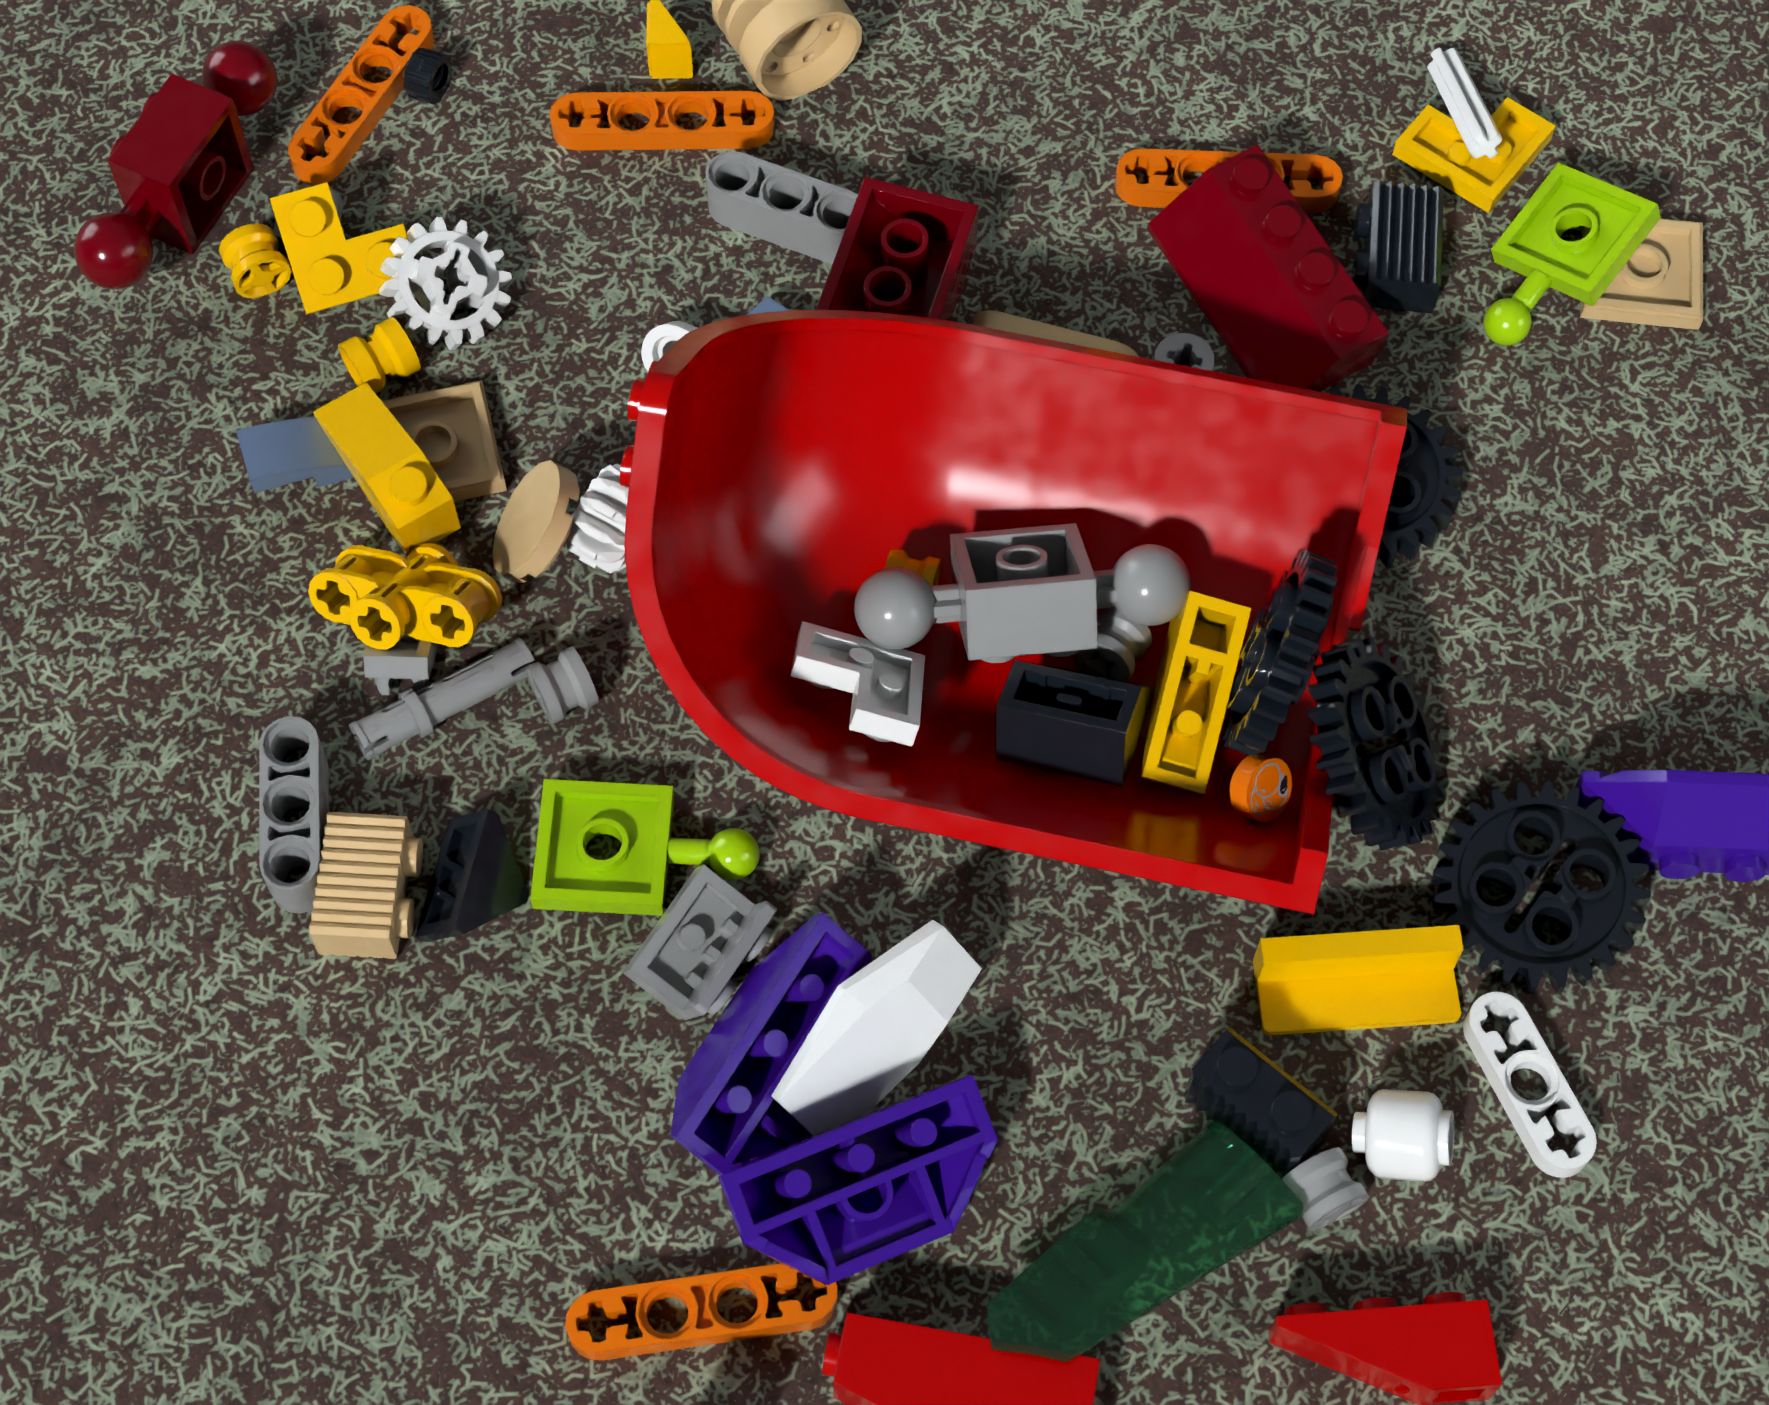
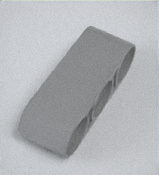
[705,151,858,264]
[259,716,329,914]

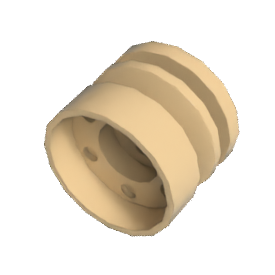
[712,0,862,101]

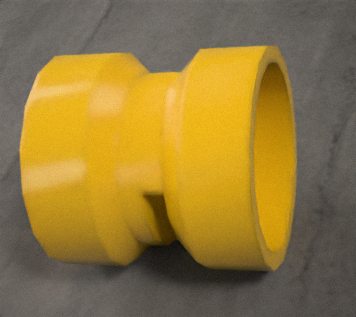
[338,317,421,393]

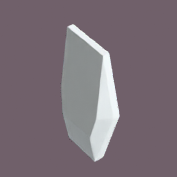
[771,920,982,1136]

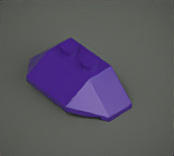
[1575,770,1769,882]
[670,913,872,1176]
[718,1075,998,1285]

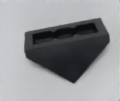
[415,809,529,942]

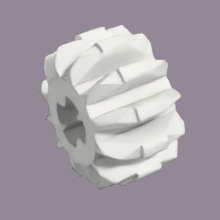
[567,464,629,574]

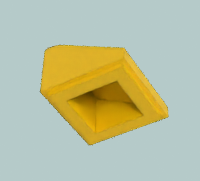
[646,0,693,79]

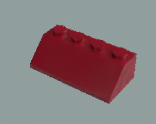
[1147,144,1389,392]
[816,177,979,321]

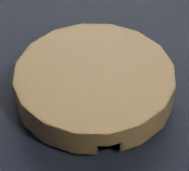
[492,460,580,583]

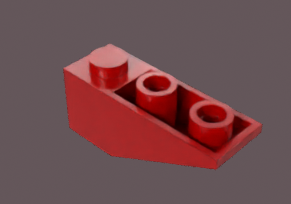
[1268,1292,1502,1405]

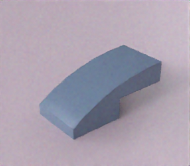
[236,417,354,493]

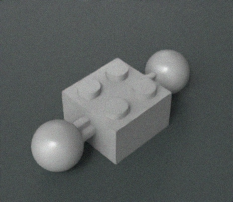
[854,523,1191,663]

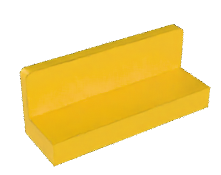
[1253,925,1464,1036]

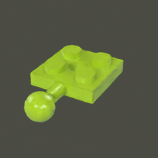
[1483,162,1661,346]
[530,779,760,916]

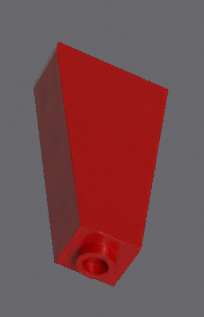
[822,1312,1100,1405]

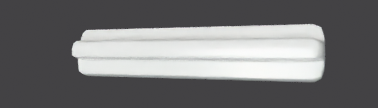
[1427,47,1502,159]

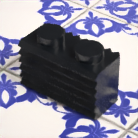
[1352,180,1444,314]
[1184,1027,1338,1181]

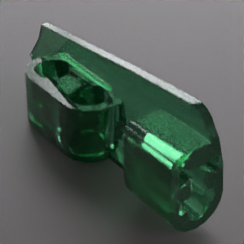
[987,1121,1304,1363]

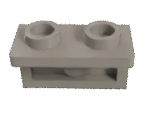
[622,865,777,1020]

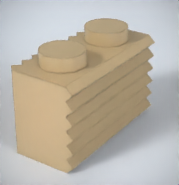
[309,812,423,959]

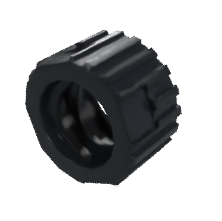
[403,48,452,105]

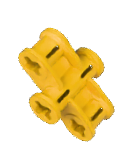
[308,543,502,650]

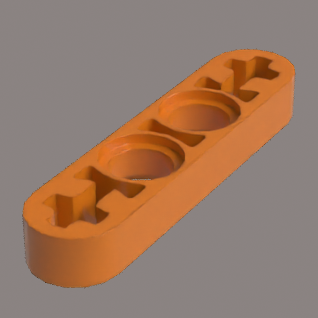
[288,5,434,185]
[549,91,775,151]
[1114,148,1343,213]
[565,1263,838,1360]

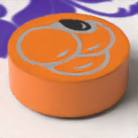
[1230,754,1292,822]

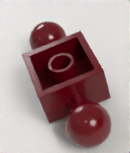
[74,41,278,290]

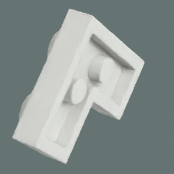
[791,621,925,747]

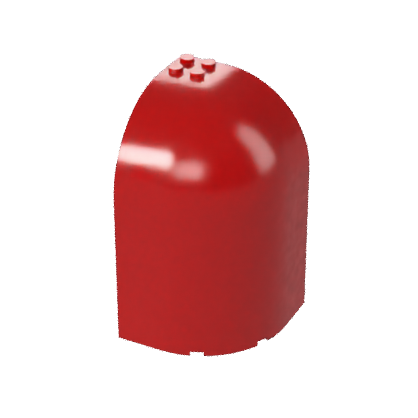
[620,310,1407,914]

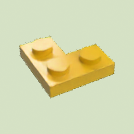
[1392,97,1556,214]
[269,182,409,315]

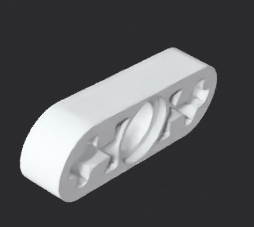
[1463,992,1597,1178]

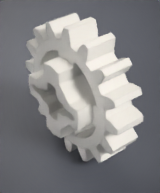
[379,217,512,350]

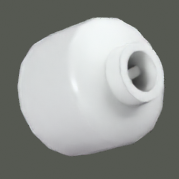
[1352,1089,1454,1182]

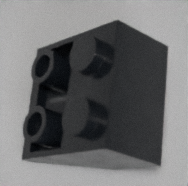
[996,660,1155,787]

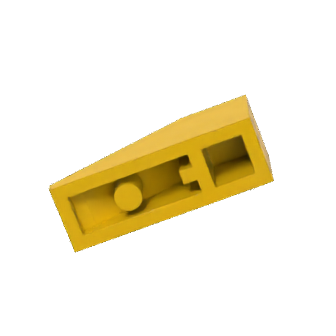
[313,382,461,558]
[1140,591,1252,795]

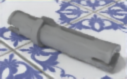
[349,637,535,761]

